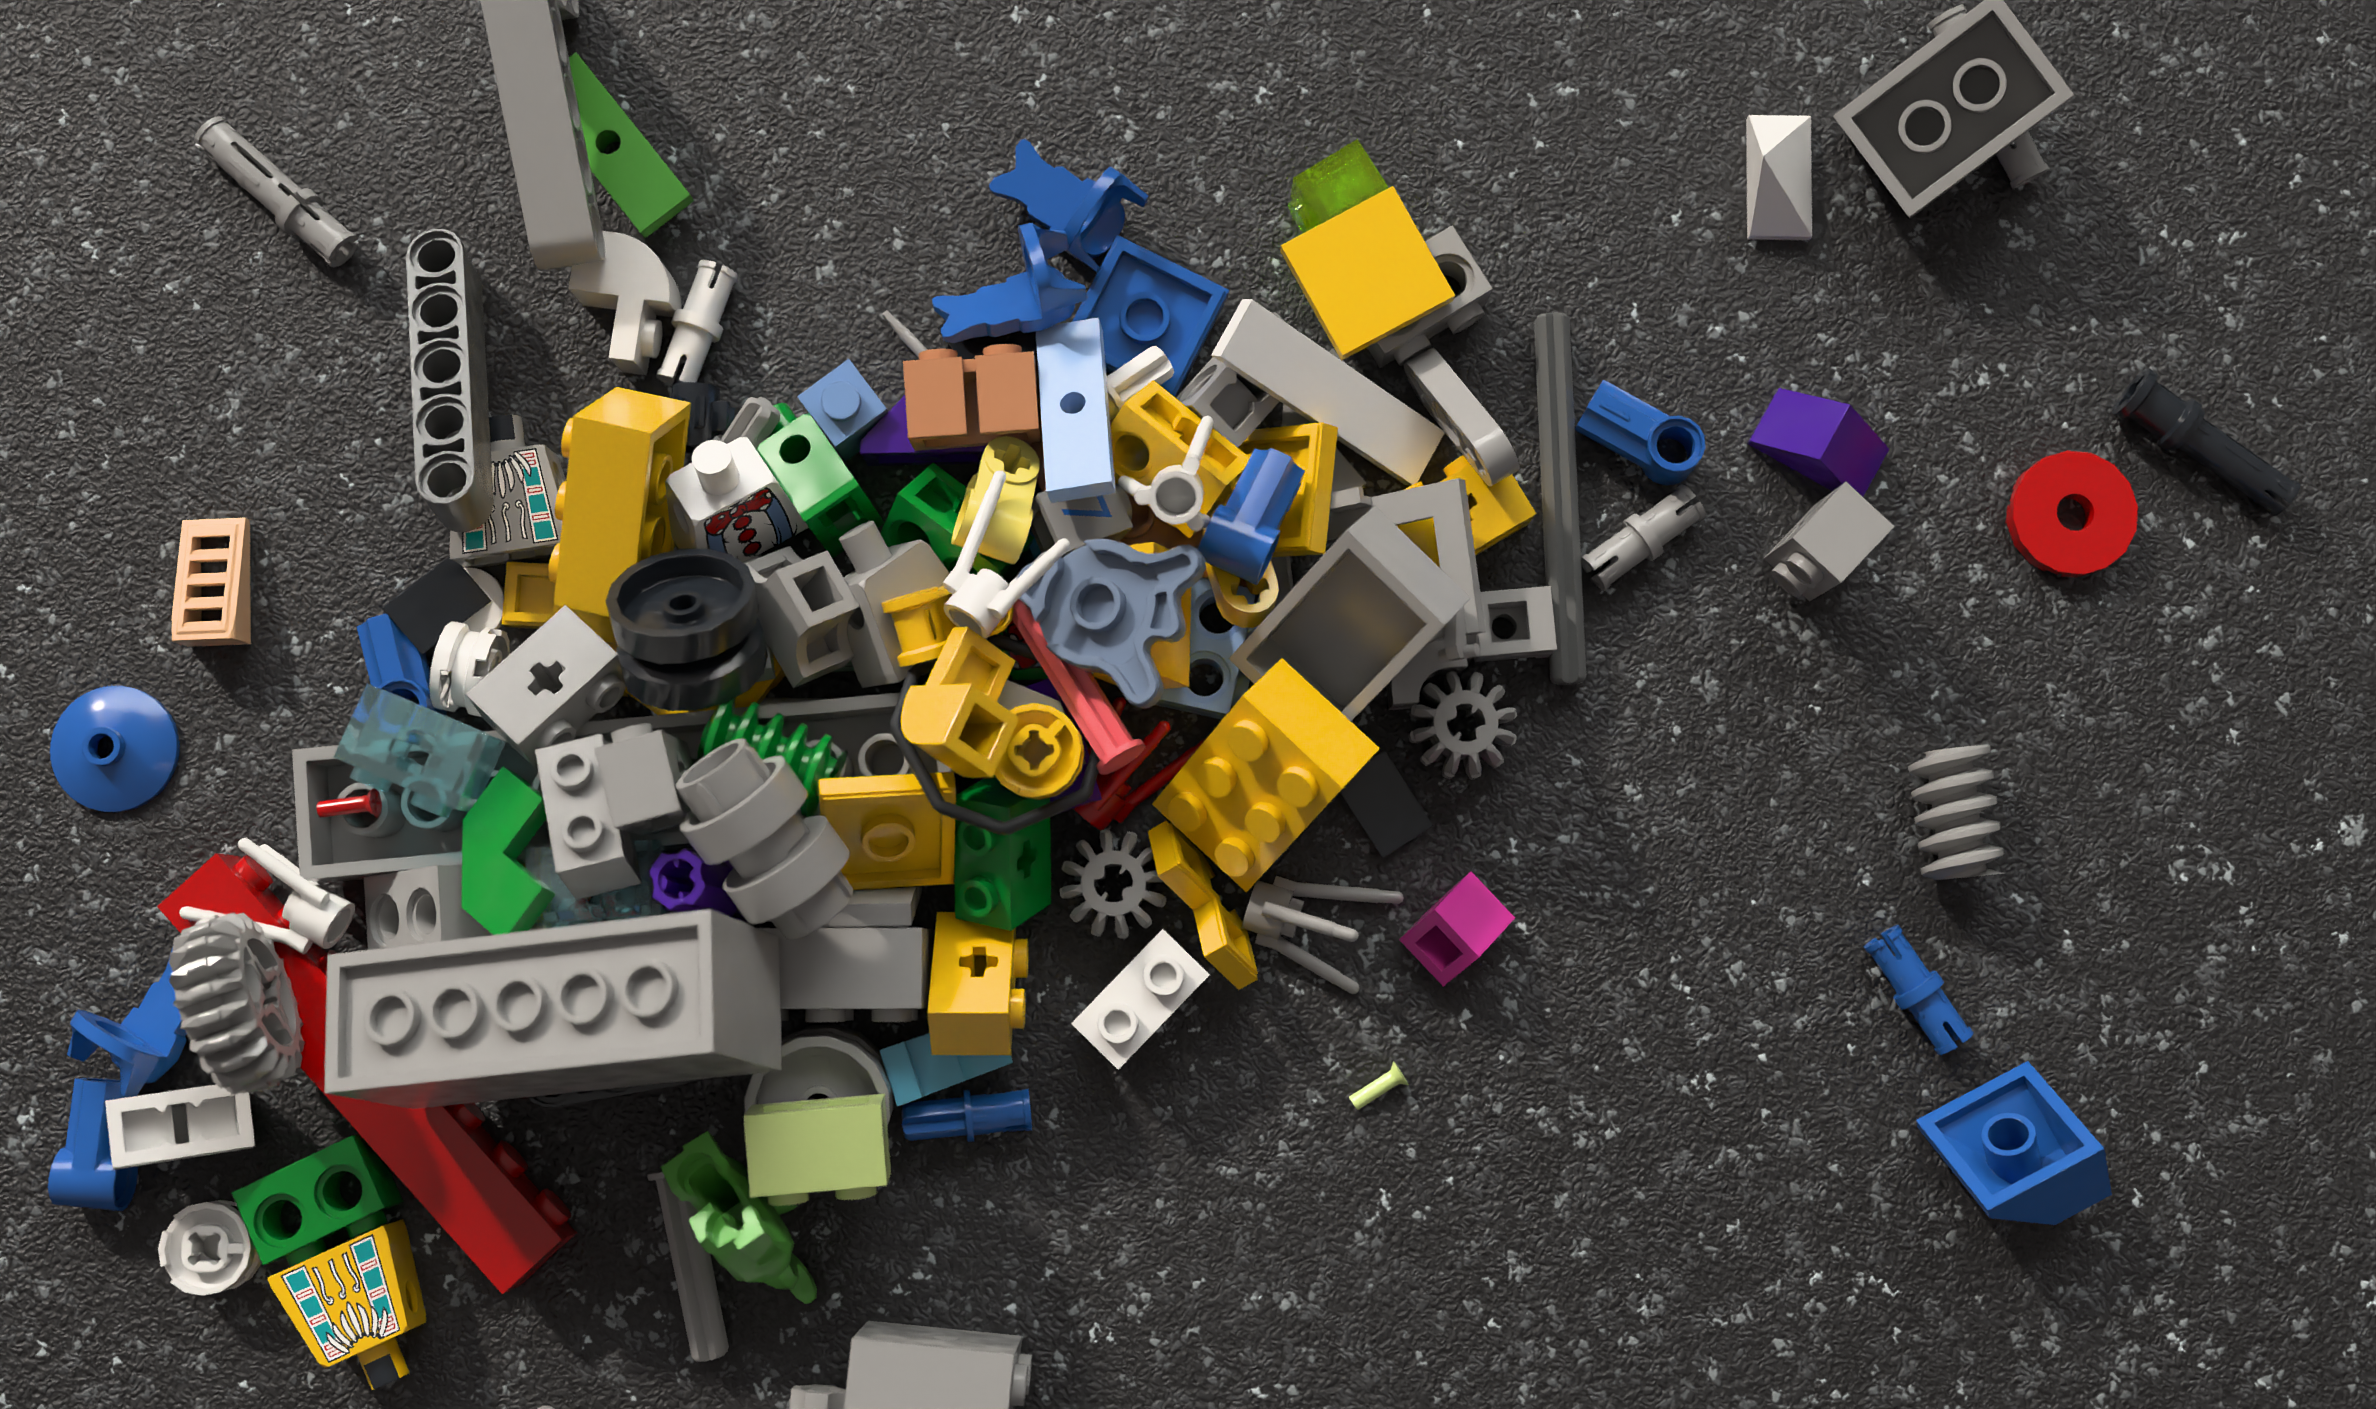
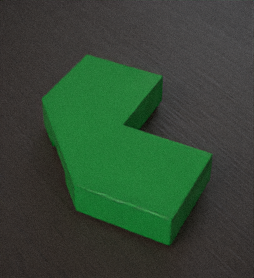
[462,766,556,935]

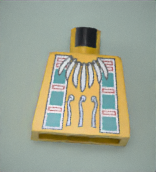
[267,1219,426,1390]

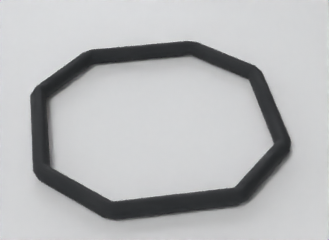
[890,634,1100,835]

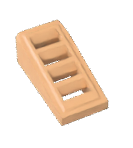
[172,518,251,647]

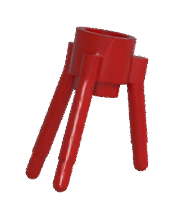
[1074,697,1208,831]

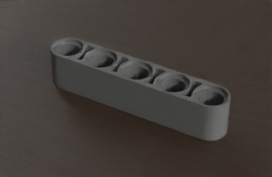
[406,229,494,532]

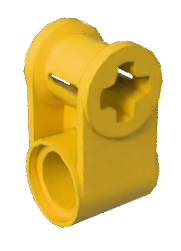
[881,586,1014,667]

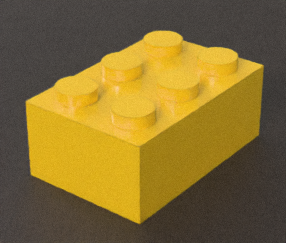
[548,387,691,617]
[1152,658,1380,892]

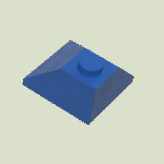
[1916,1061,2112,1225]

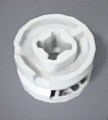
[429,621,510,717]
[158,1200,262,1296]

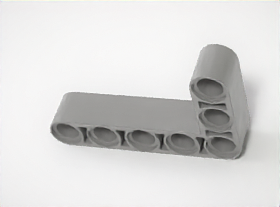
[480,0,605,271]

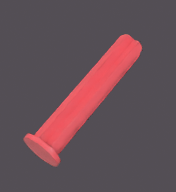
[1012,599,1145,775]

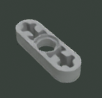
[1404,348,1520,486]

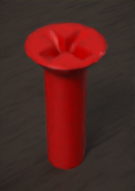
[316,788,382,818]

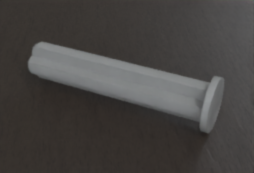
[647,1169,729,1362]

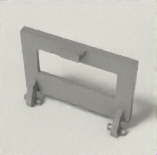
[1271,478,1486,663]

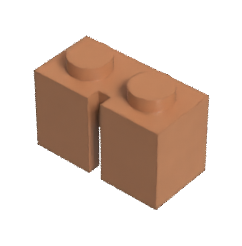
[903,344,1042,451]

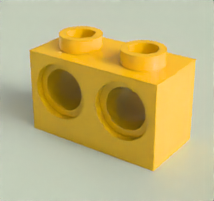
[1110,380,1250,538]

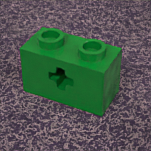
[954,774,1051,931]

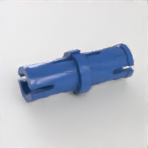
[1864,925,1974,1055]

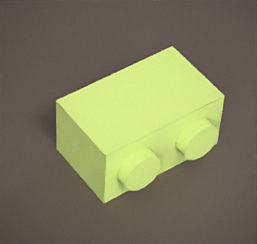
[744,1094,891,1206]

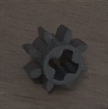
[671,382,735,455]

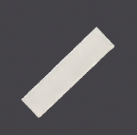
[1211,299,1445,486]

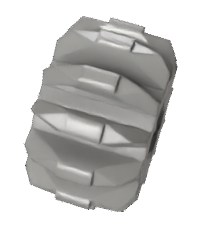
[1409,671,1517,779]
[1060,829,1167,939]

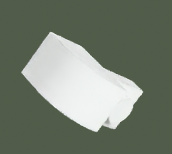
[568,231,682,375]

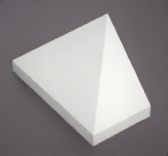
[1746,115,1812,240]

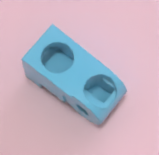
[879,1033,1013,1106]

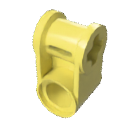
[951,436,1040,565]

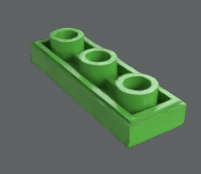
[569,52,694,238]

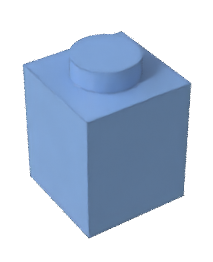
[797,359,888,462]

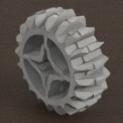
[169,912,305,1095]

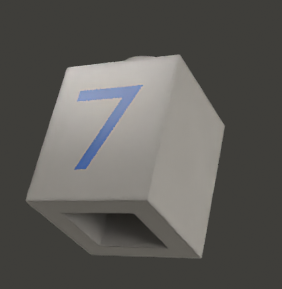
[1030,484,1133,557]

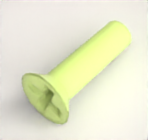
[1349,1061,1409,1110]

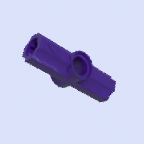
[649,848,748,923]

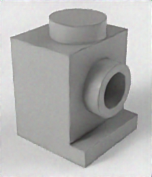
[1466,586,1557,662]

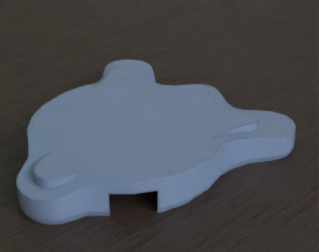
[1016,539,1206,709]

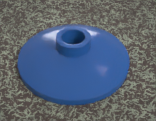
[50,686,180,812]

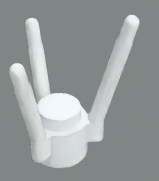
[1118,416,1214,531]
[942,470,1070,639]
[179,838,355,954]

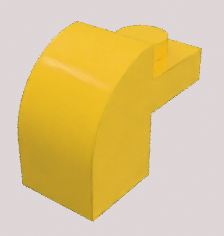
[901,627,1020,778]

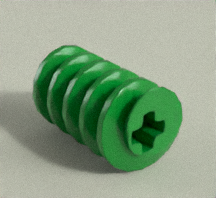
[697,698,848,817]

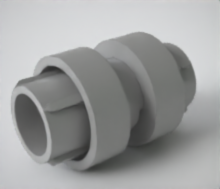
[676,738,853,940]

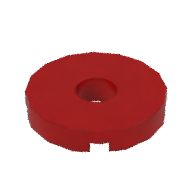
[2006,450,2138,578]

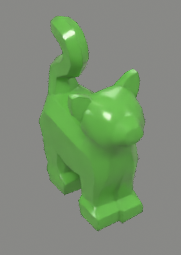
[660,1131,817,1305]

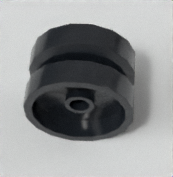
[606,549,768,711]

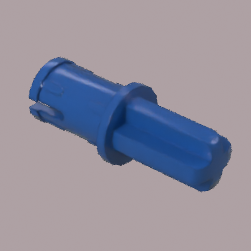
[901,1089,1032,1142]

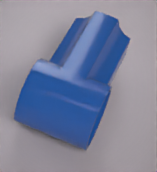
[1575,380,1706,485]
[1198,448,1305,585]
[356,613,447,739]
[48,1078,138,1211]

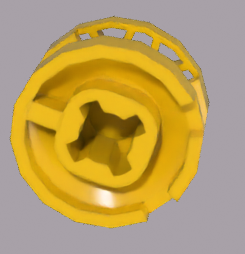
[994,703,1085,800]

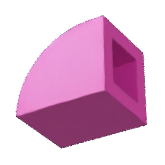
[1399,871,1515,987]

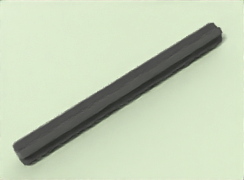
[1534,312,1586,685]

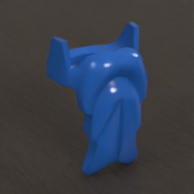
[989,139,1149,273]
[932,223,1087,343]
[67,947,187,1097]

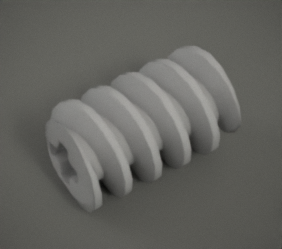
[1908,745,2005,880]

